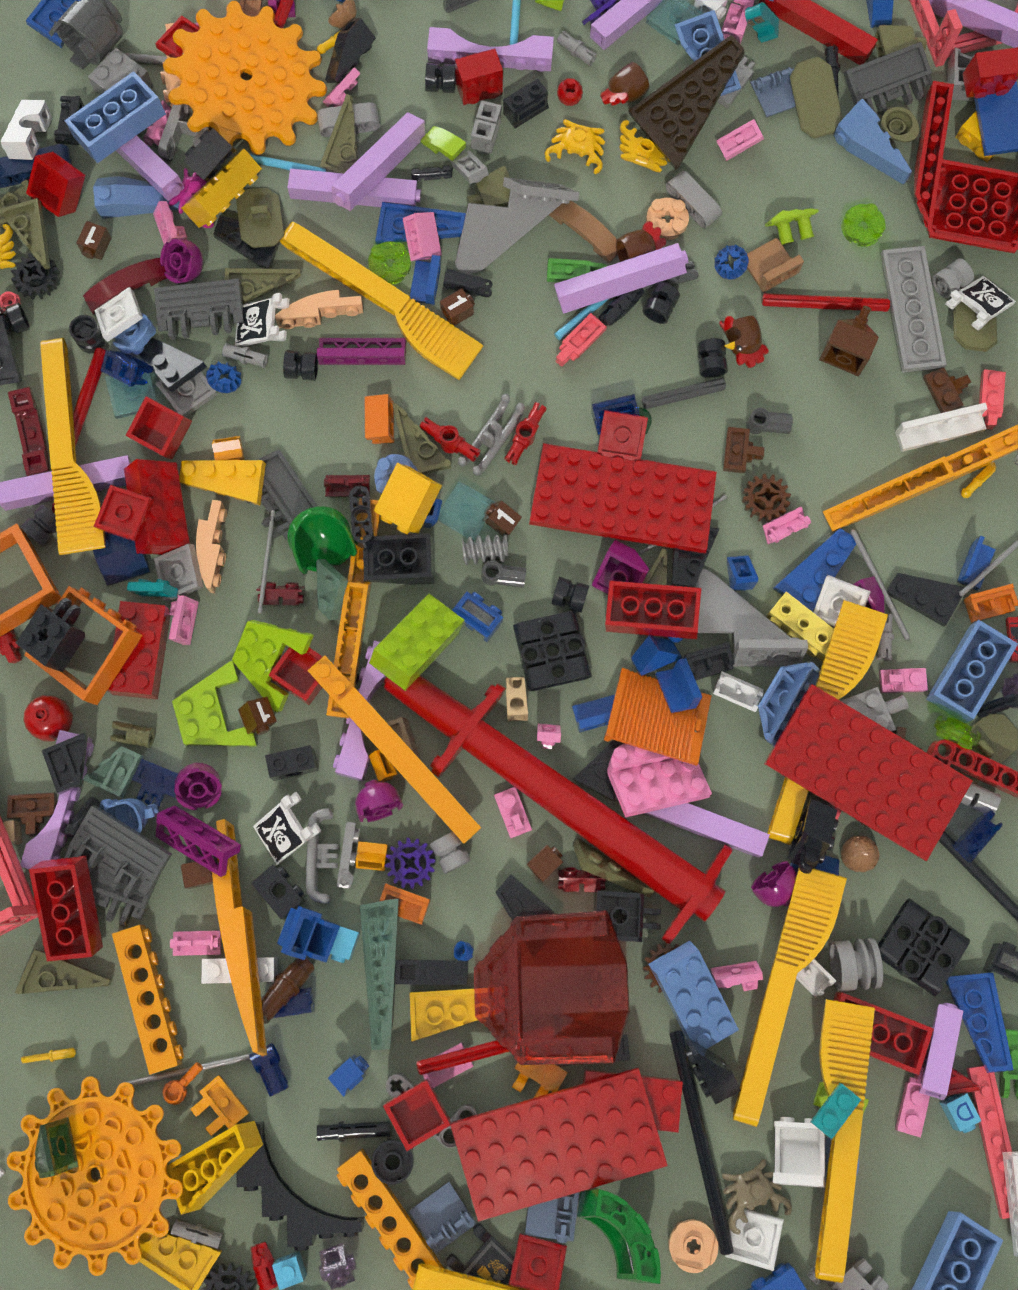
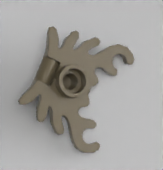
[722,1159,792,1235]

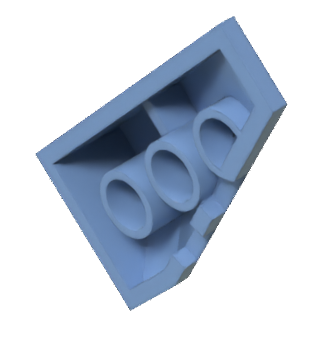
[675,10,741,96]
[833,99,912,184]
[93,176,180,219]

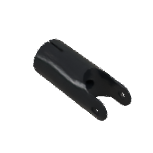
[443,269,493,297]

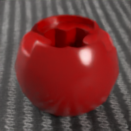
[557,78,583,106]

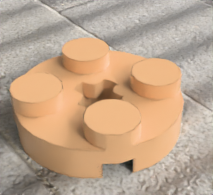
[646,198,689,240]
[668,1219,718,1273]

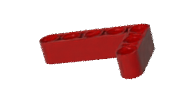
[926,739,1018,798]

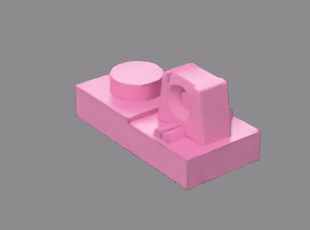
[323,67,360,107]
[716,119,764,161]
[153,201,187,244]
[168,595,199,645]
[879,668,928,693]
[537,723,561,749]
[494,787,532,839]
[710,961,763,991]

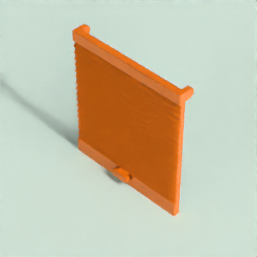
[604,668,712,766]

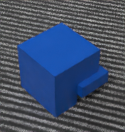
[277,906,340,963]

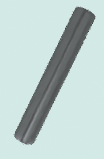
[642,378,726,409]

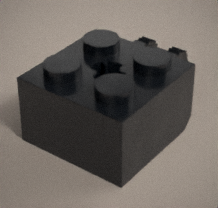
[184,128,237,182]
[16,598,85,672]
[787,799,839,874]
[593,891,661,942]

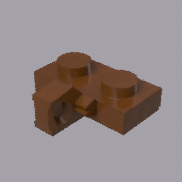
[923,367,971,413]
[723,427,765,473]
[7,792,57,836]

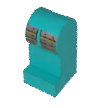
[745,2,779,43]

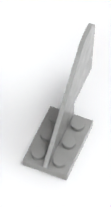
[455,177,580,274]
[694,569,808,667]

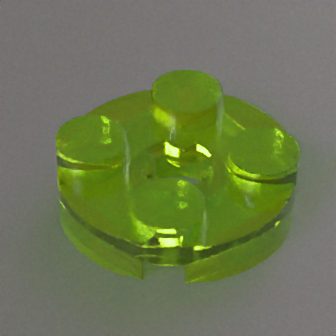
[841,203,885,247]
[368,241,411,285]
[934,716,982,749]

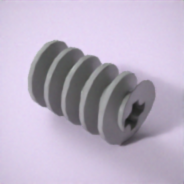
[462,534,508,565]

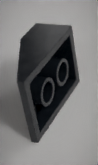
[363,533,435,585]

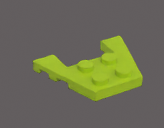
[232,620,314,713]
[172,661,257,747]

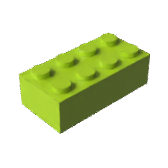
[369,594,465,691]

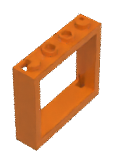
[0,523,61,636]
[24,586,142,705]

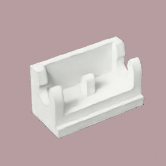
[712,671,764,712]
[796,959,836,997]

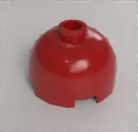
[23,695,73,741]

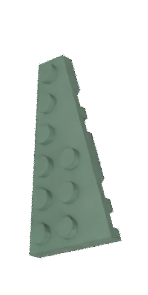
[360,899,398,1050]

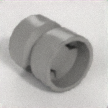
[932,258,974,299]
[430,832,471,874]

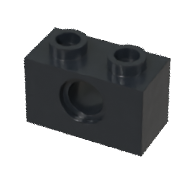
[265,745,318,781]
[251,865,306,920]

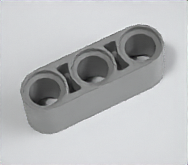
[317,102,380,137]
[665,170,722,228]

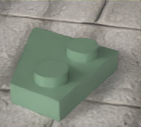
[316,559,348,620]
[83,746,144,798]

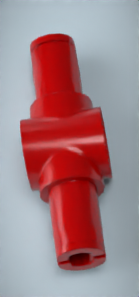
[504,402,547,465]
[420,417,481,462]

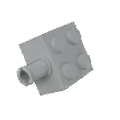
[88,48,153,95]
[841,687,908,732]

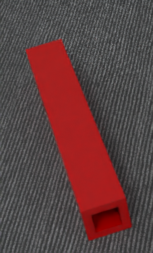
[759,0,878,65]

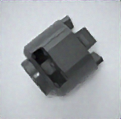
[49,0,123,70]

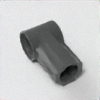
[746,408,793,434]
[481,561,526,588]

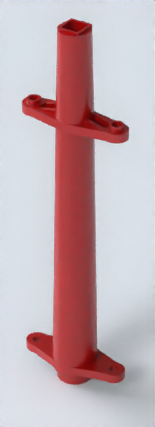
[384,675,733,945]

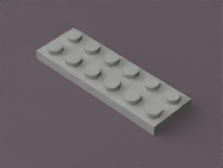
[881,246,947,372]

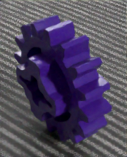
[385,838,436,889]

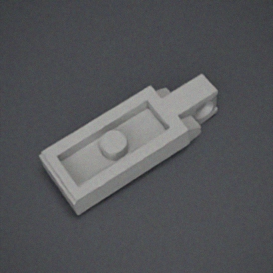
[337,822,360,888]

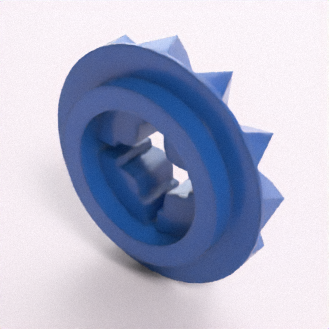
[714,244,749,279]
[206,361,242,393]

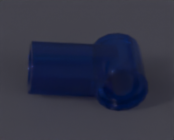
[249,1043,290,1097]

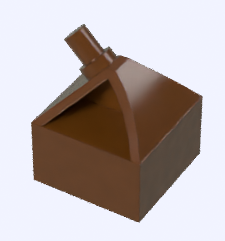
[819,306,879,377]

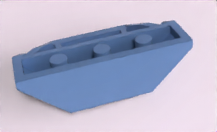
[758,661,821,747]

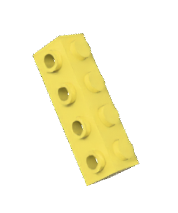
[766,592,834,665]

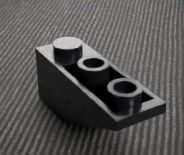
[325,18,376,83]
[395,960,468,985]
[685,1038,741,1105]

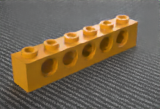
[112,925,184,1075]
[337,1148,445,1289]

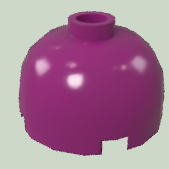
[160,238,204,283]
[174,763,222,810]
[355,780,403,822]
[751,861,797,907]

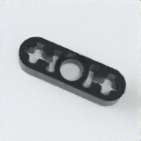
[349,486,374,548]

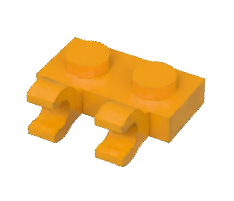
[512,1047,568,1098]
[190,1075,250,1136]

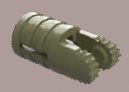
[110,721,155,748]

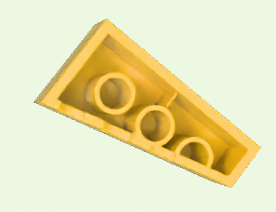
[181,149,262,228]
[167,1121,263,1215]

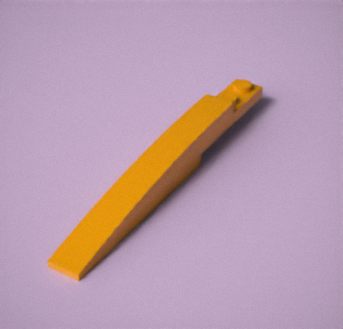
[822,425,1018,532]
[326,498,381,719]
[308,656,481,844]
[212,819,267,1056]

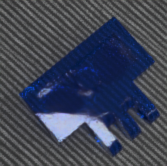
[132,759,178,808]

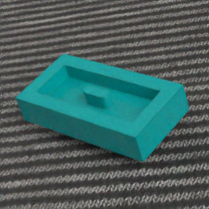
[127,579,178,598]
[810,1083,861,1139]

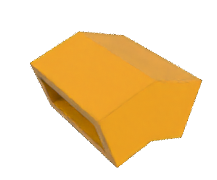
[212,436,244,460]
[369,750,397,782]
[356,841,388,871]

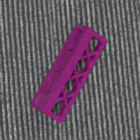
[317,338,406,365]
[155,805,241,877]

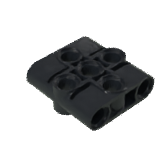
[513,611,592,692]
[878,898,970,996]

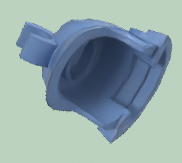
[100,798,159,833]

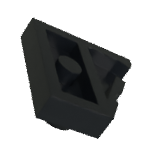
[41,733,88,794]

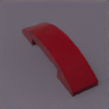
[83,258,167,315]
[8,387,49,476]

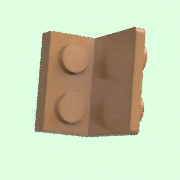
[747,238,804,293]

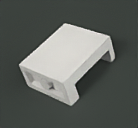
[773,1117,825,1188]

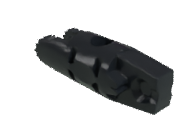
[598,288,645,326]

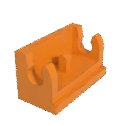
[365,394,394,444]
[963,583,1018,623]
[379,883,431,925]

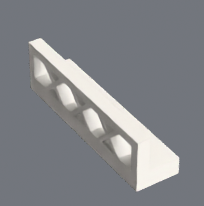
[895,403,988,452]
[1002,1151,1018,1257]

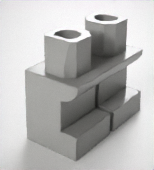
[471,100,502,155]
[826,1256,889,1290]

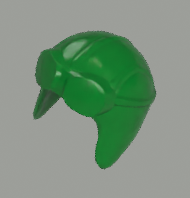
[287,506,357,574]

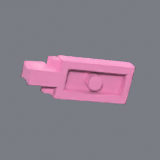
[895,1067,930,1138]

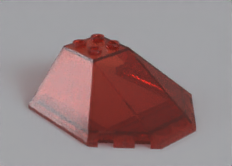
[474,911,630,1065]

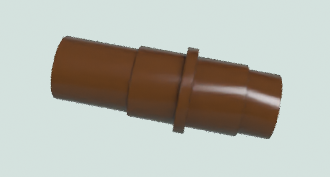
[261,958,314,1024]

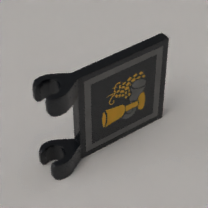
[446,1223,514,1285]

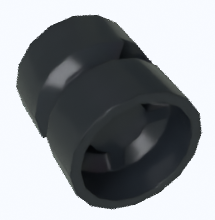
[425,63,456,94]
[642,282,680,324]
[0,302,30,336]
[69,315,105,354]
[697,338,728,378]
[283,350,318,381]
[20,504,57,546]
[551,576,590,613]

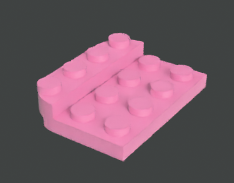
[607,744,712,818]

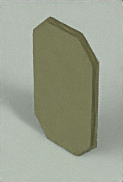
[790,57,842,139]
[236,188,284,248]
[953,301,997,352]
[945,714,1018,784]

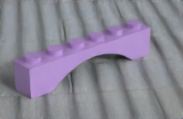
[427,27,554,72]
[333,640,387,782]
[20,730,94,869]

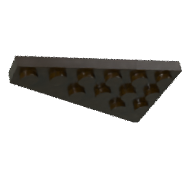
[628,34,745,170]

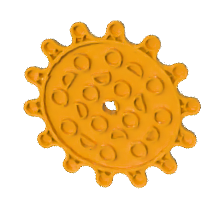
[163,1,327,155]
[7,1076,184,1276]

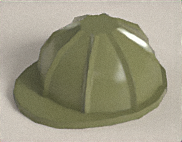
[881,107,920,143]

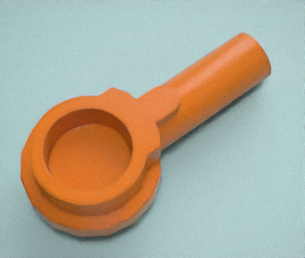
[162,1062,203,1105]

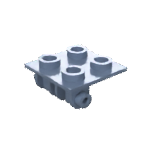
[750,67,796,117]
[409,1182,477,1253]
[525,1192,579,1243]

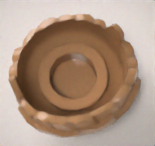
[328,0,357,28]
[840,836,879,872]

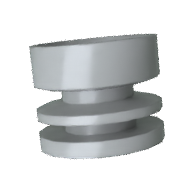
[829,938,883,992]

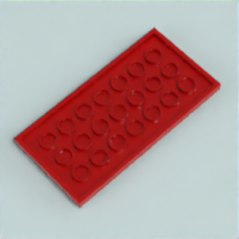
[529,443,717,554]
[764,684,973,861]
[450,1067,668,1221]

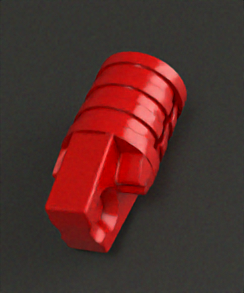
[0,629,22,664]
[250,1242,278,1290]

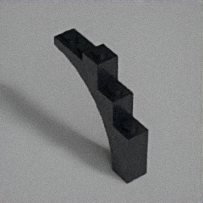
[236,1122,364,1251]

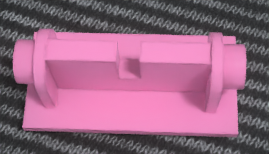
[143,101,171,147]
[763,507,811,544]
[170,931,221,956]

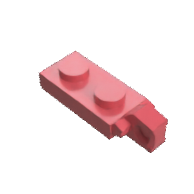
[555,313,607,367]
[979,369,1006,430]

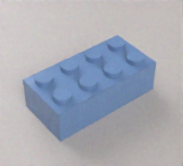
[64,71,166,163]
[926,619,1018,723]
[648,940,739,1049]
[912,1211,1003,1290]

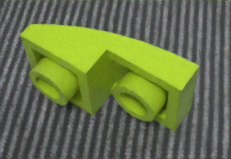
[420,126,466,161]

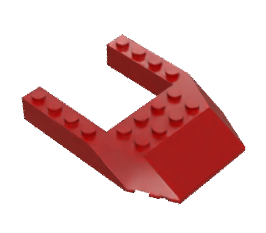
[914,81,1018,254]

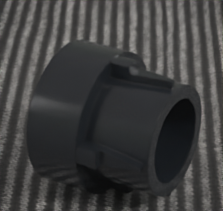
[371,1138,414,1185]

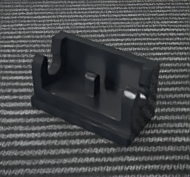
[54,96,84,145]
[683,642,735,680]

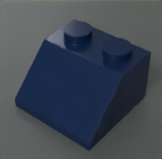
[93,532,151,586]

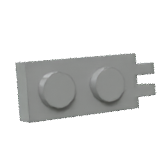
[717,56,756,109]
[450,150,489,184]

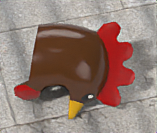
[600,62,650,106]
[616,221,666,262]
[719,316,769,368]

